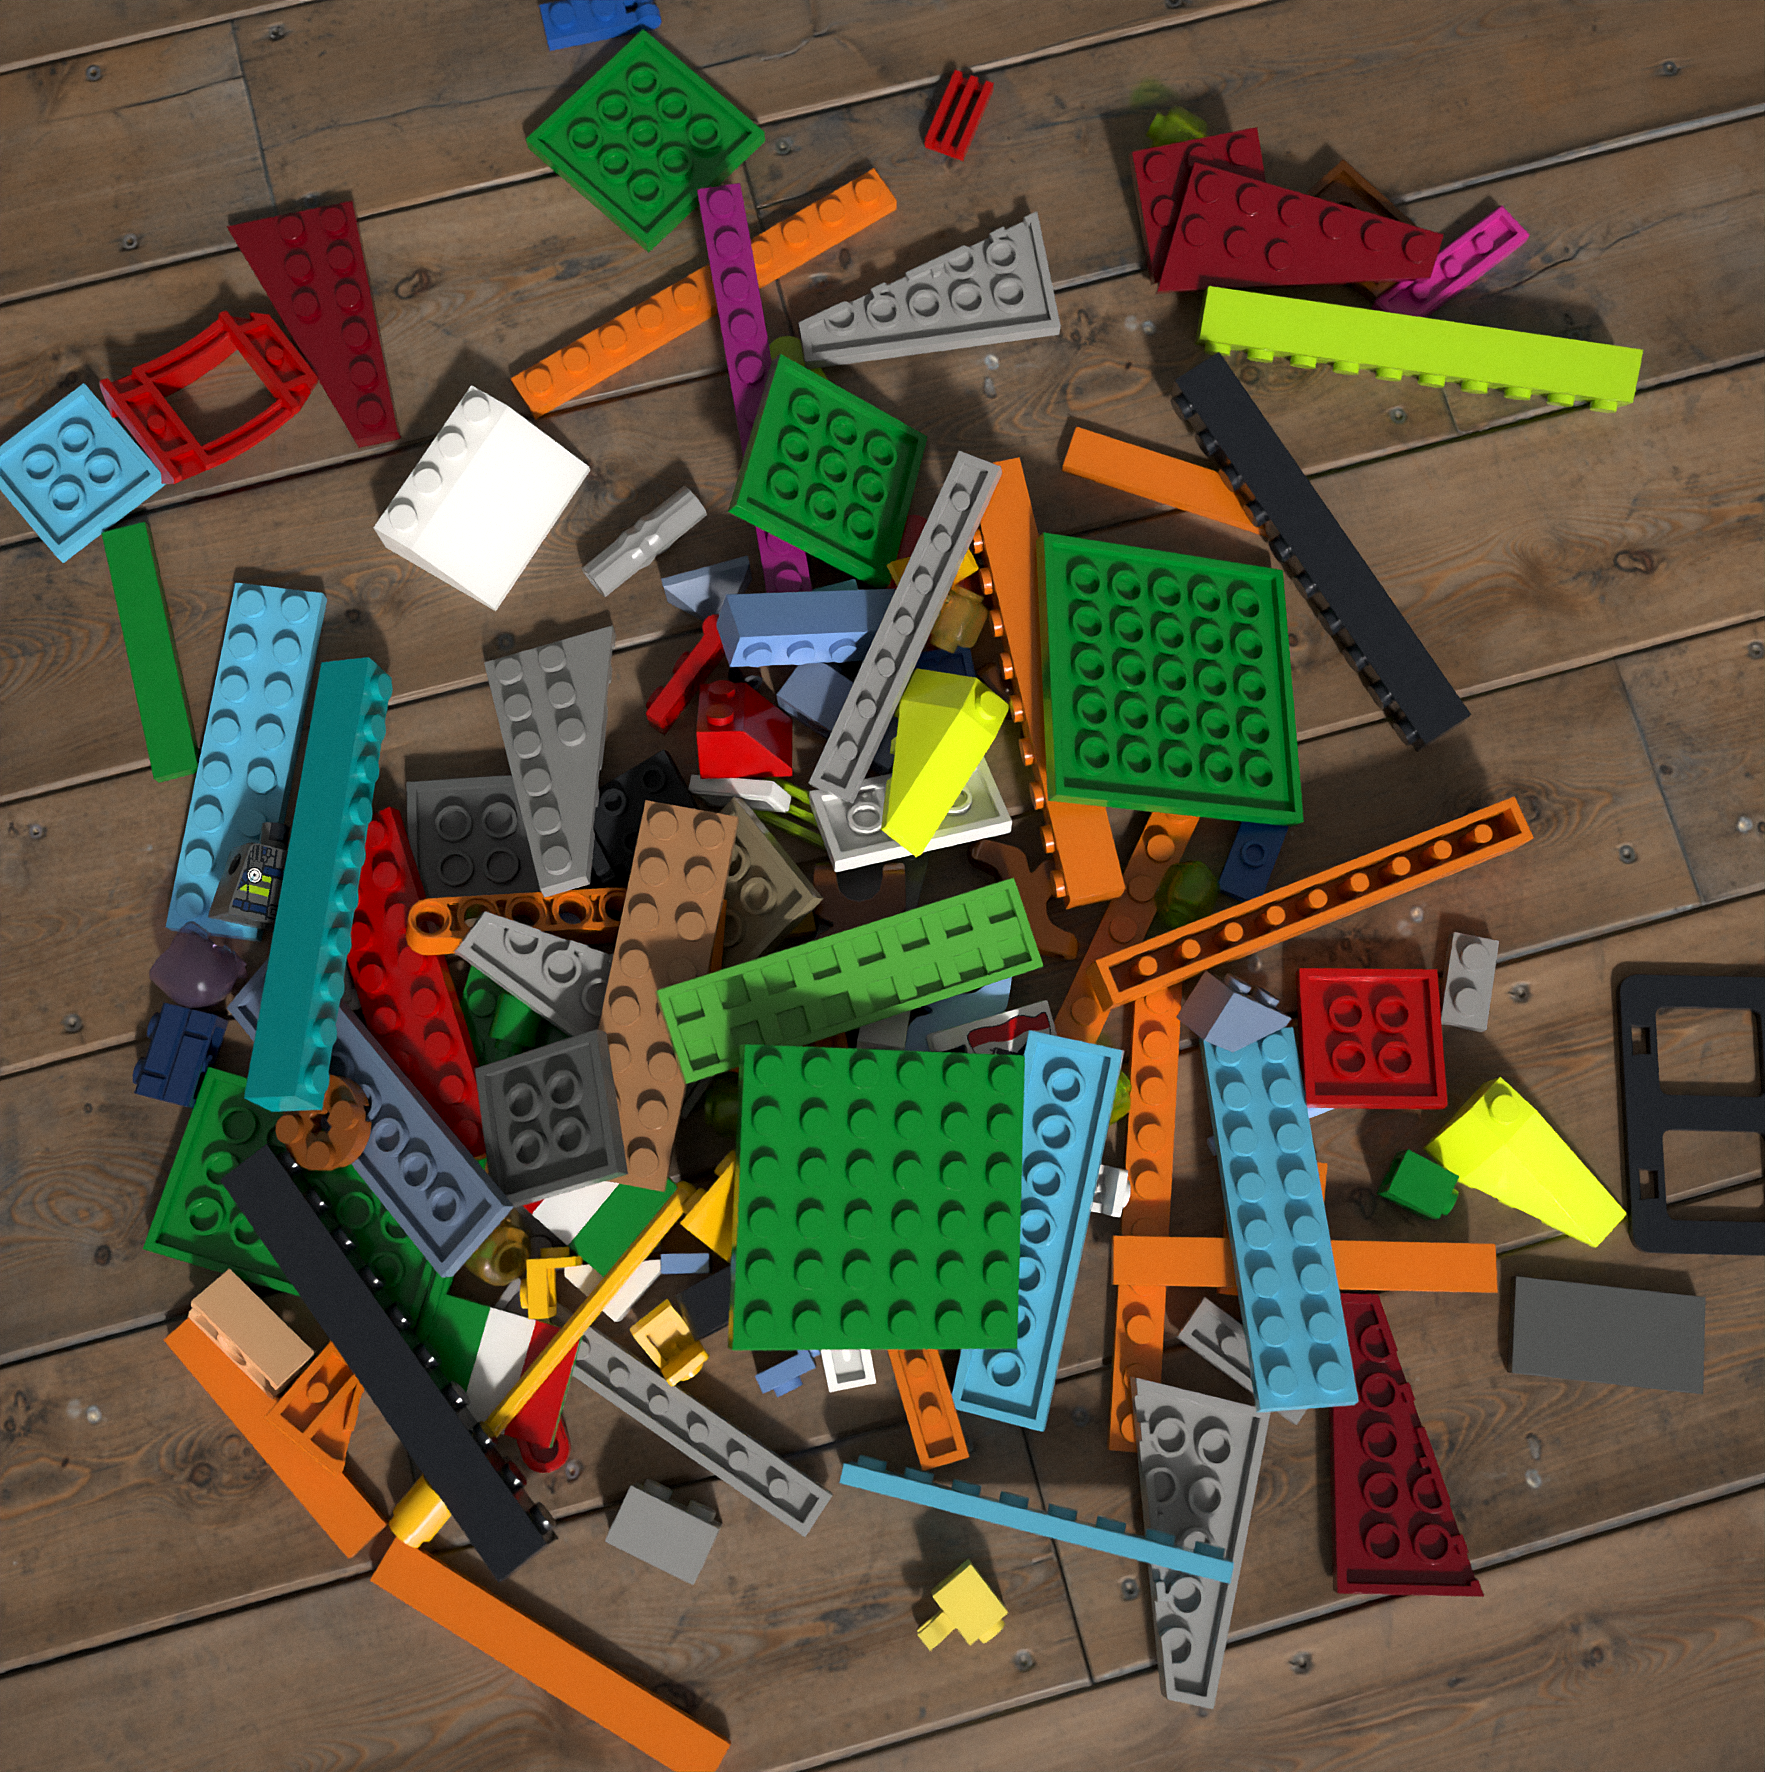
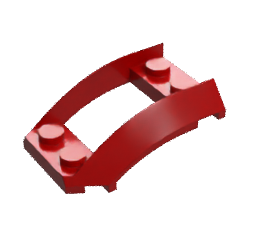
[99,310,318,484]

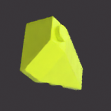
[881,668,1010,857]
[1423,1077,1627,1248]

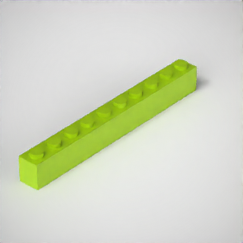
[1195,286,1643,413]

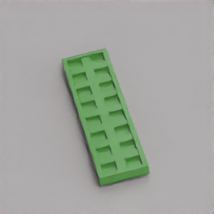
[655,878,1043,1085]

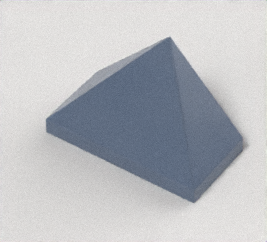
[661,556,752,621]

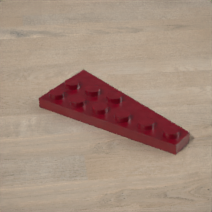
[1329,1293,1484,1597]

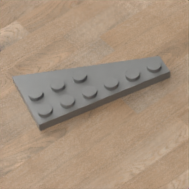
[799,211,1061,369]
[484,625,616,898]
[454,911,715,1119]
[1130,1376,1271,1709]

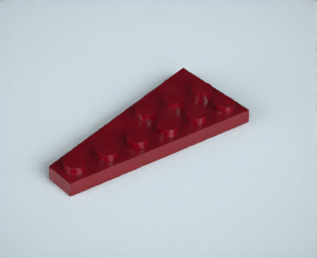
[1155,162,1444,294]
[226,201,401,448]

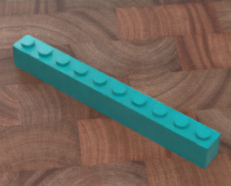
[244,657,393,1112]

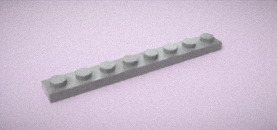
[809,451,1002,804]
[494,1275,833,1537]

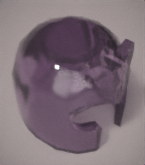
[149,921,248,1010]

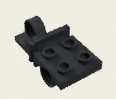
[572,749,700,890]

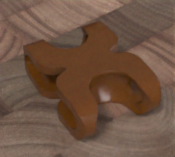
[967,839,1079,961]
[813,862,906,940]

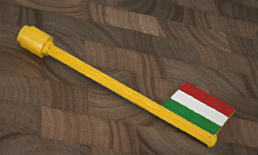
[389,1177,697,1548]

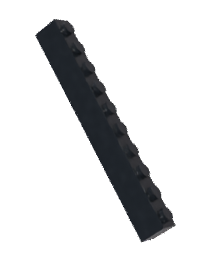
[1170,352,1471,752]
[220,1144,558,1583]

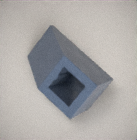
[1176,971,1291,1052]

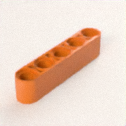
[405,887,627,955]

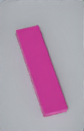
[1371,205,1530,318]

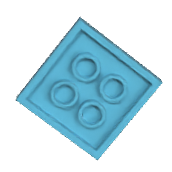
[0,383,166,563]

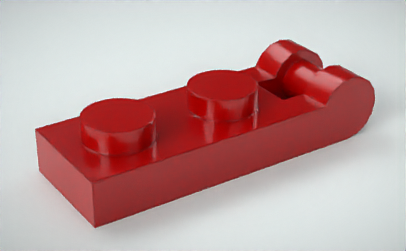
[646,614,725,736]

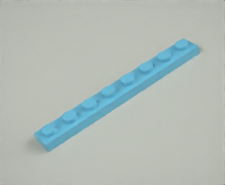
[839,1455,1234,1584]

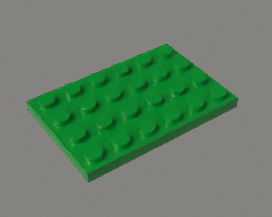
[143,1067,434,1331]

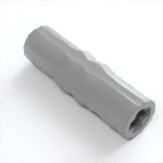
[581,486,707,597]

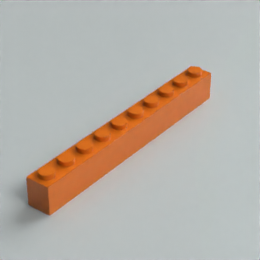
[971,457,1125,909]
[1085,796,1534,1013]

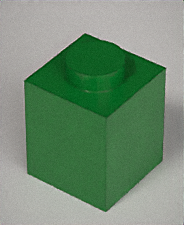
[1376,1149,1460,1221]

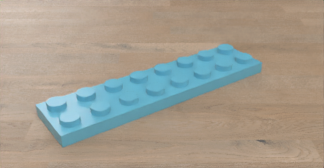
[166,582,327,942]
[1199,1027,1359,1413]
[952,1030,1124,1432]

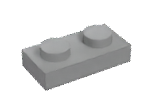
[1439,932,1499,1032]

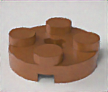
[276,1075,371,1170]

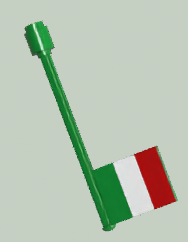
[415,990,584,1448]

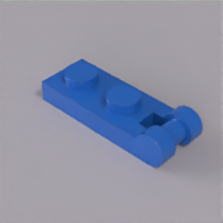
[539,0,662,51]

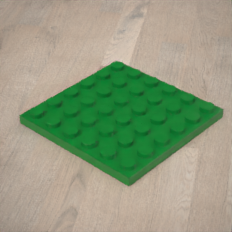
[1036,532,1304,827]
[728,1044,1025,1350]

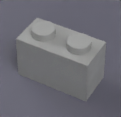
[605,1479,723,1585]

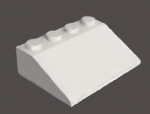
[373,385,590,611]

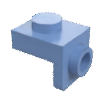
[755,1350,821,1397]

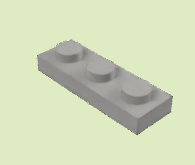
[1175,1297,1307,1425]

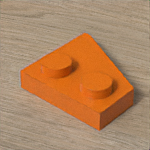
[264,1340,364,1477]

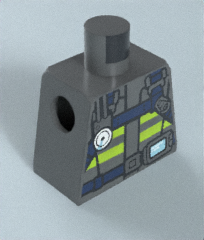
[208,822,290,932]

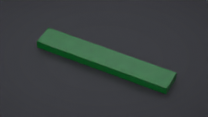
[102,522,200,783]

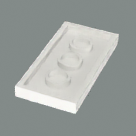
[809,756,1012,872]

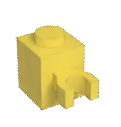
[917,1558,1008,1651]

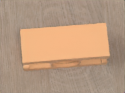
[188,1269,314,1400]

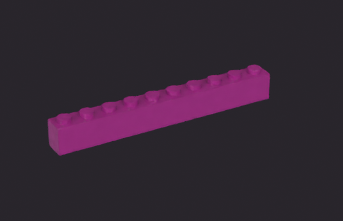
[697,183,812,593]

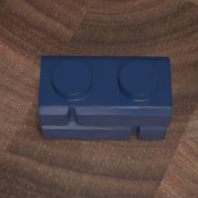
[132,1003,229,1109]

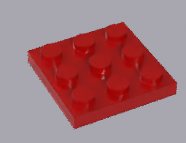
[1295,968,1448,1109]

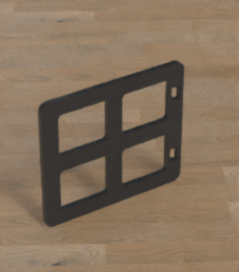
[1616,974,1765,1256]

